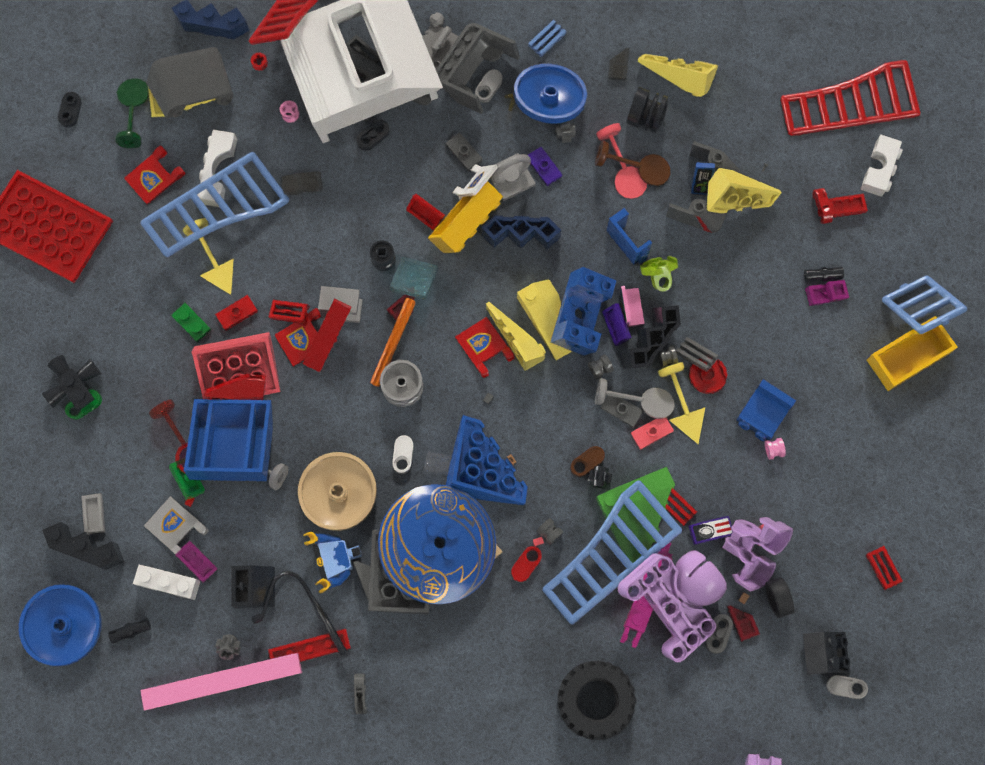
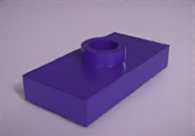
[528,147,562,186]
[602,303,632,346]

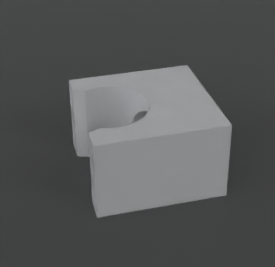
[318,286,363,323]

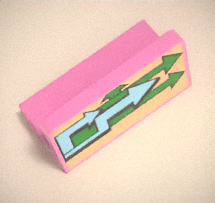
[619,286,645,327]

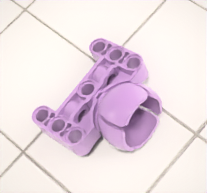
[618,550,727,662]

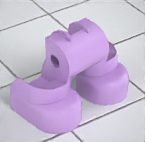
[722,517,793,592]

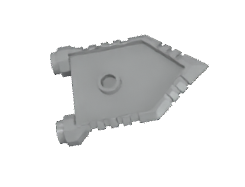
[422,12,459,69]

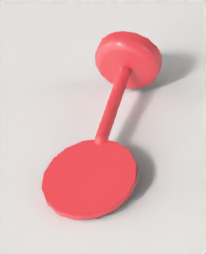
[596,123,647,199]

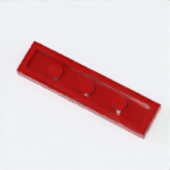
[303,298,352,372]
[268,629,351,662]

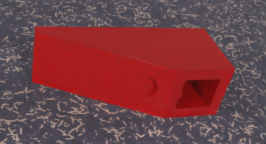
[204,374,266,400]

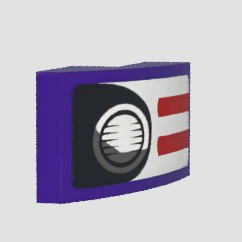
[688,516,733,545]

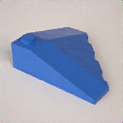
[446,415,528,505]

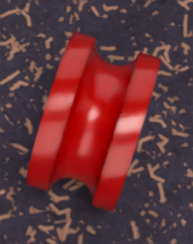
[251,53,268,71]

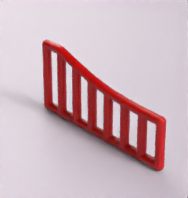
[249,0,319,45]
[780,60,920,136]

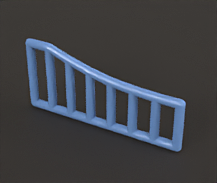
[140,152,289,257]
[542,480,682,624]

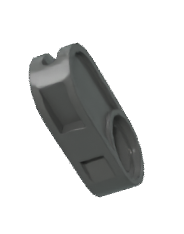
[354,673,367,714]

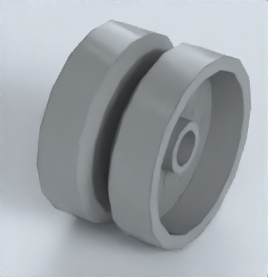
[380,360,424,407]

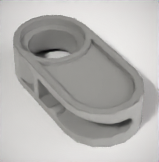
[475,70,502,103]
[826,675,868,699]

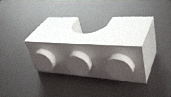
[860,135,903,197]
[133,565,200,600]

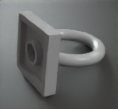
[490,153,536,201]

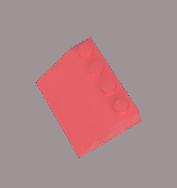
[192,332,280,400]

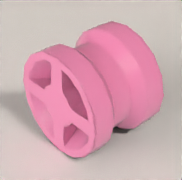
[280,100,300,123]
[765,438,786,460]

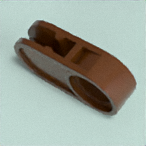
[570,446,605,477]

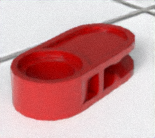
[812,188,833,224]
[511,546,542,582]

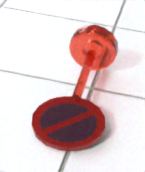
[149,399,188,473]

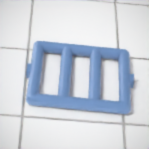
[882,275,967,334]

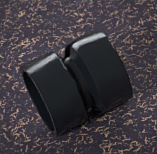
[370,240,396,271]

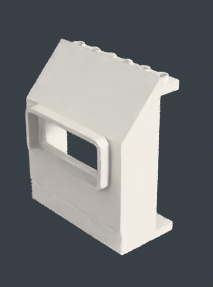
[277,0,443,143]

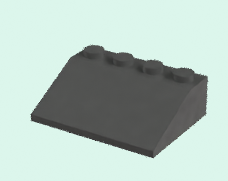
[368,530,429,615]

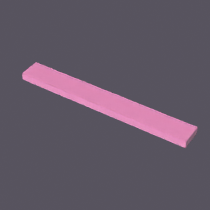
[141,653,302,710]

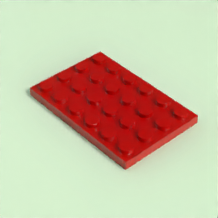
[0,170,113,283]

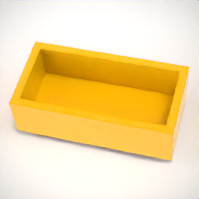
[428,181,503,253]
[867,316,958,391]

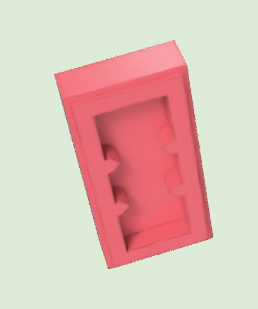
[630,418,674,450]

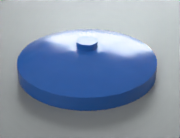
[513,64,587,123]
[19,585,102,666]

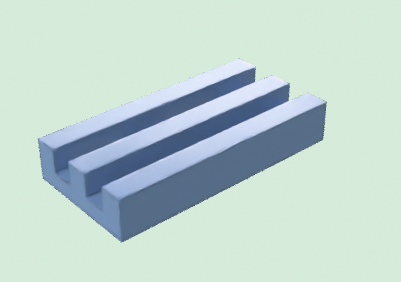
[528,20,566,57]

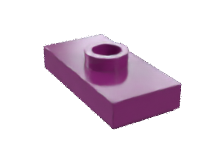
[175,541,218,583]

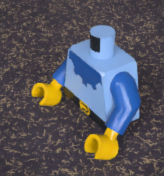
[303,532,362,593]

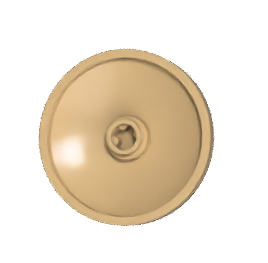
[298,452,377,531]

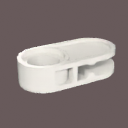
[393,435,413,474]

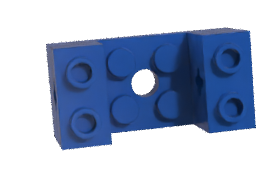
[550,267,616,355]

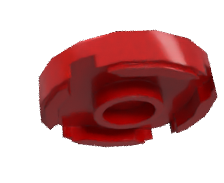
[689,357,727,394]

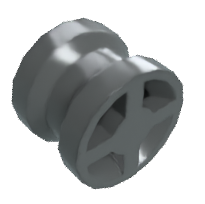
[658,346,678,368]

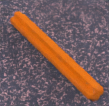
[370,298,415,387]

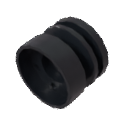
[626,87,668,133]

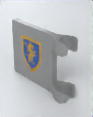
[144,496,209,554]

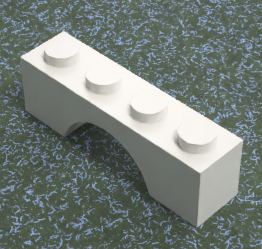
[197,130,237,207]

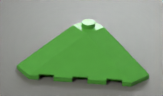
[596,467,675,563]

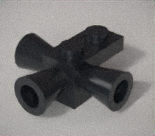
[42,355,102,411]

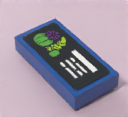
[691,162,715,195]

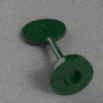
[115,78,149,148]

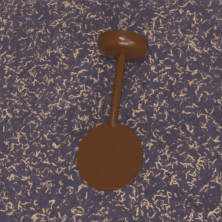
[595,141,670,186]

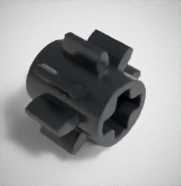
[588,466,612,489]

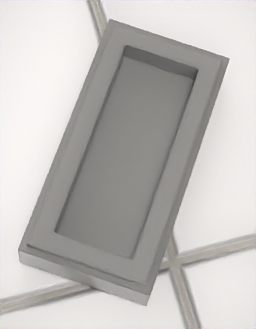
[81,493,105,534]

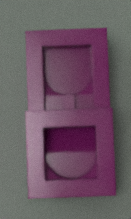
[805,280,850,306]

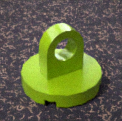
[640,256,678,292]

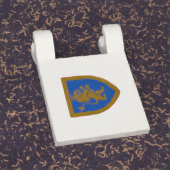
[452,165,498,199]

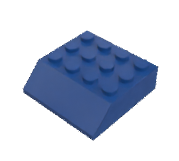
[184,399,273,481]

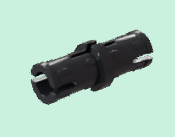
[804,267,844,282]
[108,618,151,644]

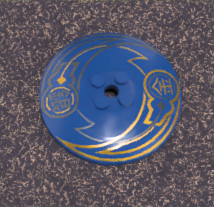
[378,484,496,605]

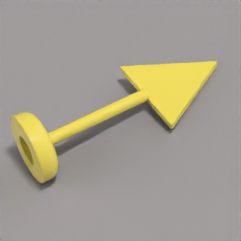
[183,218,234,295]
[658,362,705,444]

